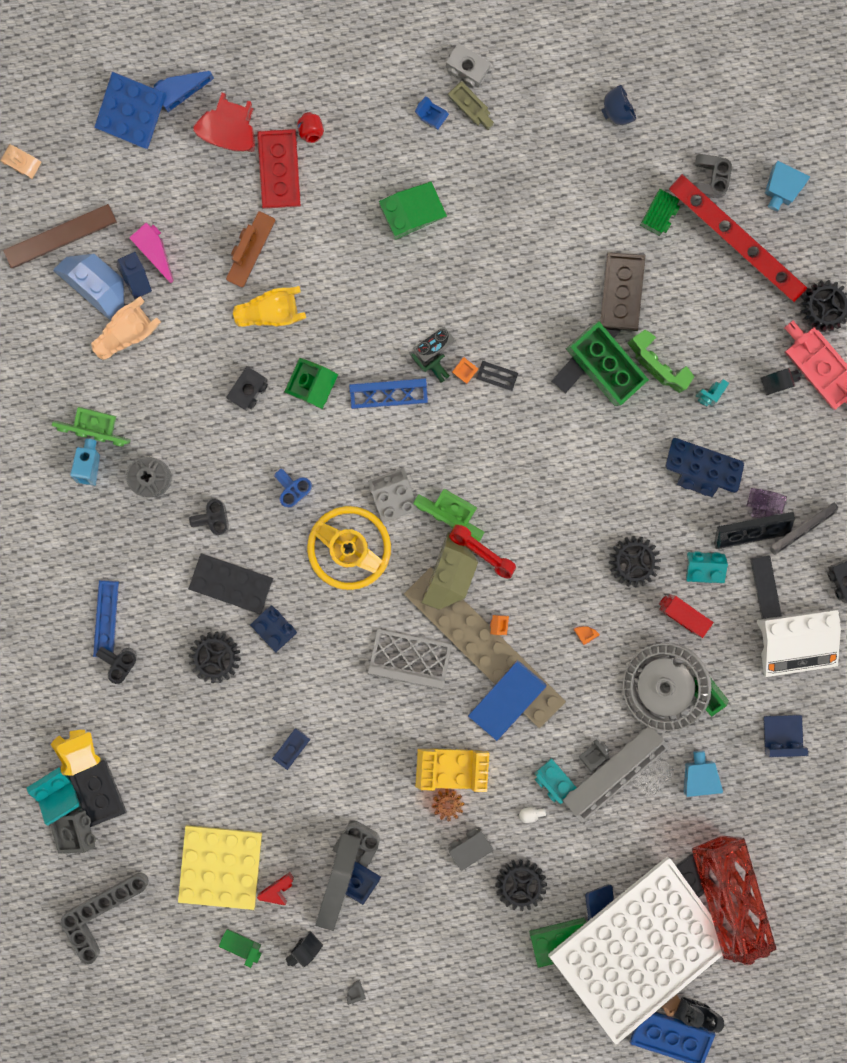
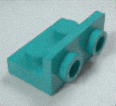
[696,379,729,407]
[534,758,577,804]

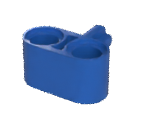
[274,468,312,508]

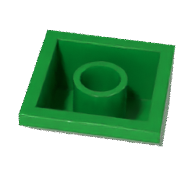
[284,358,338,409]

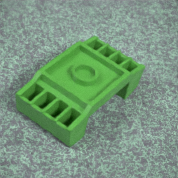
[627,330,694,393]

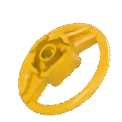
[307,506,391,590]

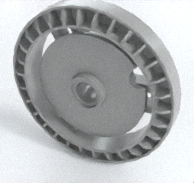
[623,643,711,731]

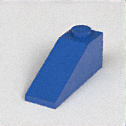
[154,70,214,112]

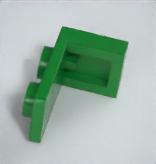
[219,929,262,968]

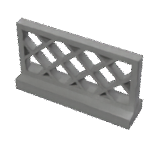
[368,629,452,690]

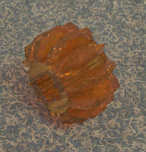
[432,788,464,822]

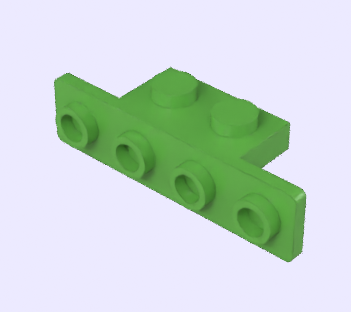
[52,407,131,447]
[413,489,484,542]

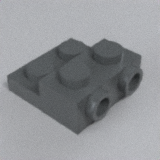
[50,810,96,854]

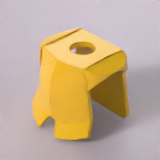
[50,729,101,775]

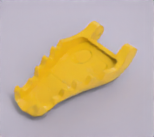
[233,286,306,327]

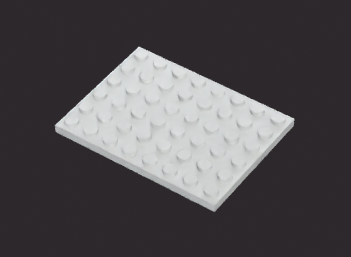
[548,857,733,1045]

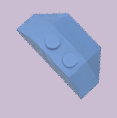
[53,254,124,321]

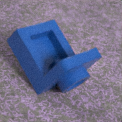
[415,96,449,130]

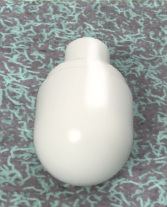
[519,807,546,823]

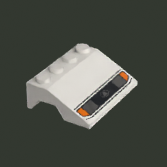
[757,609,841,677]

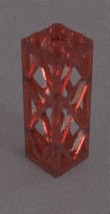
[692,835,777,965]

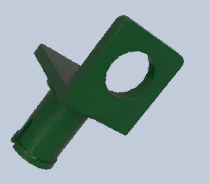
[409,353,450,383]

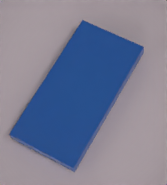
[468,660,547,741]
[630,1012,715,1063]

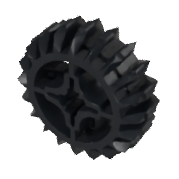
[800,280,847,332]
[608,536,661,588]
[189,631,241,684]
[495,858,547,911]

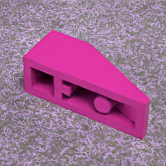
[129,223,174,283]

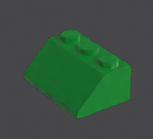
[529,917,587,968]

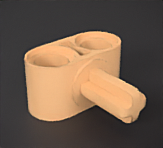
[0,144,42,179]

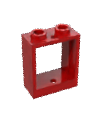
[659,594,714,638]

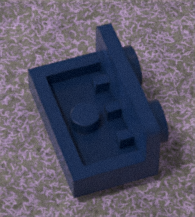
[250,605,297,653]

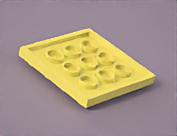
[178,825,262,910]

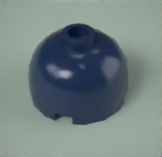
[601,85,636,126]

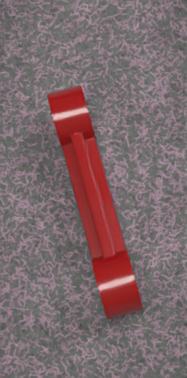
[449,524,516,579]

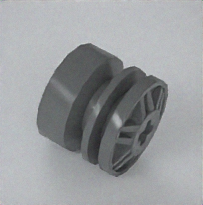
[126,457,172,498]

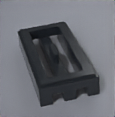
[476,360,518,391]

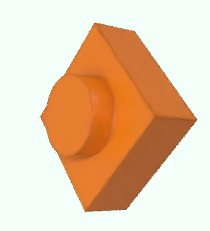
[452,357,479,384]
[490,615,509,635]

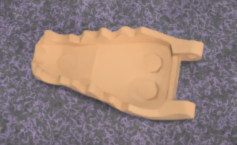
[91,297,161,360]

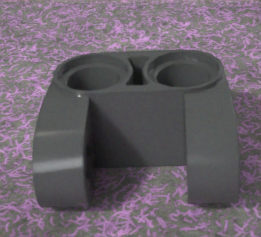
[693,154,732,198]
[332,821,380,868]

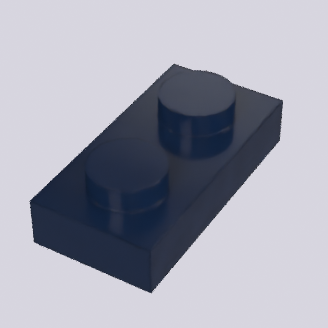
[272,728,311,770]

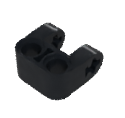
[674,997,724,1033]

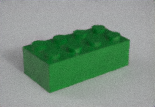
[565,321,649,406]

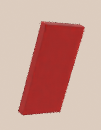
[257,129,301,209]

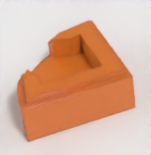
[573,626,600,645]

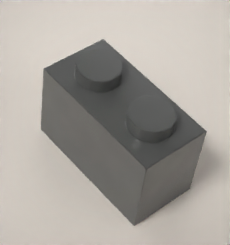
[448,828,494,871]

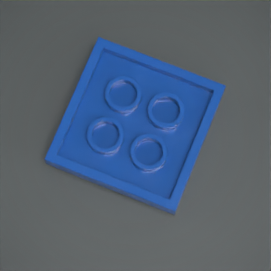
[94,72,166,149]

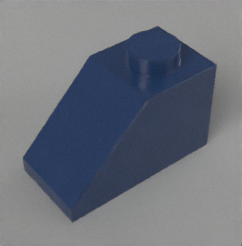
[117,252,152,300]

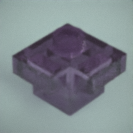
[746,488,787,518]

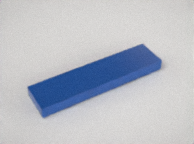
[93,580,119,657]

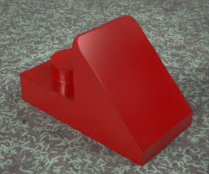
[257,872,294,905]

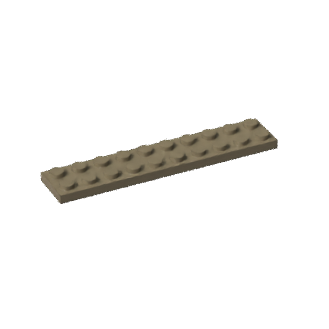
[404,567,566,729]

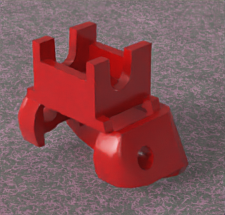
[193,92,255,152]

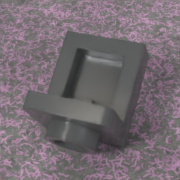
[579,739,610,773]

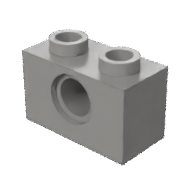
[446,43,491,87]

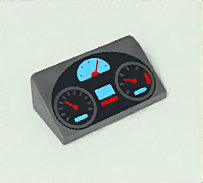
[413,326,455,364]

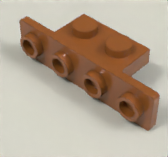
[226,211,276,288]

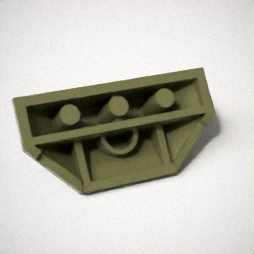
[421,532,478,610]

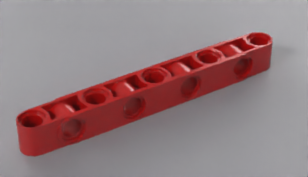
[668,174,807,302]

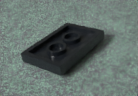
[69,759,127,827]

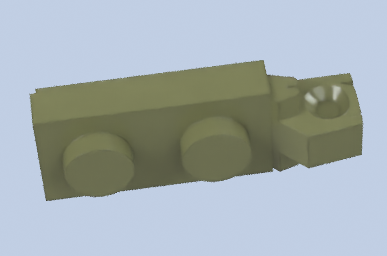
[448,81,494,130]

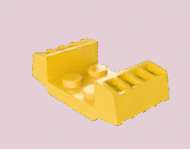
[415,748,489,792]

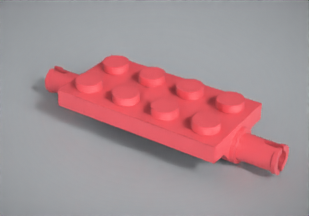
[784,320,847,410]

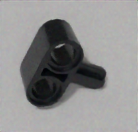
[761,368,802,396]
[189,499,229,535]
[96,647,137,684]
[286,931,323,968]

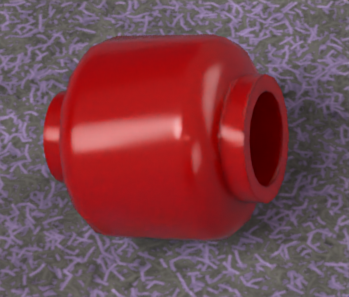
[297,112,324,143]

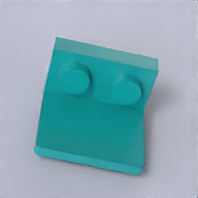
[26,767,79,826]

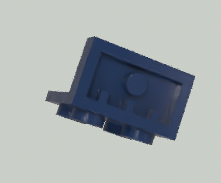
[763,715,808,757]

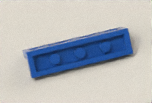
[349,379,428,409]

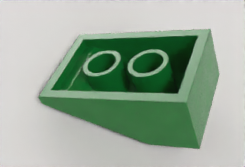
[379,181,447,240]

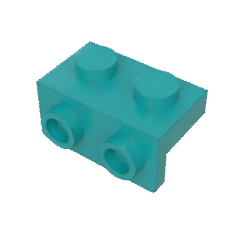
[686,551,728,583]

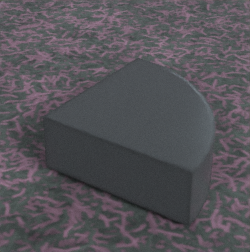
[347,980,366,1005]

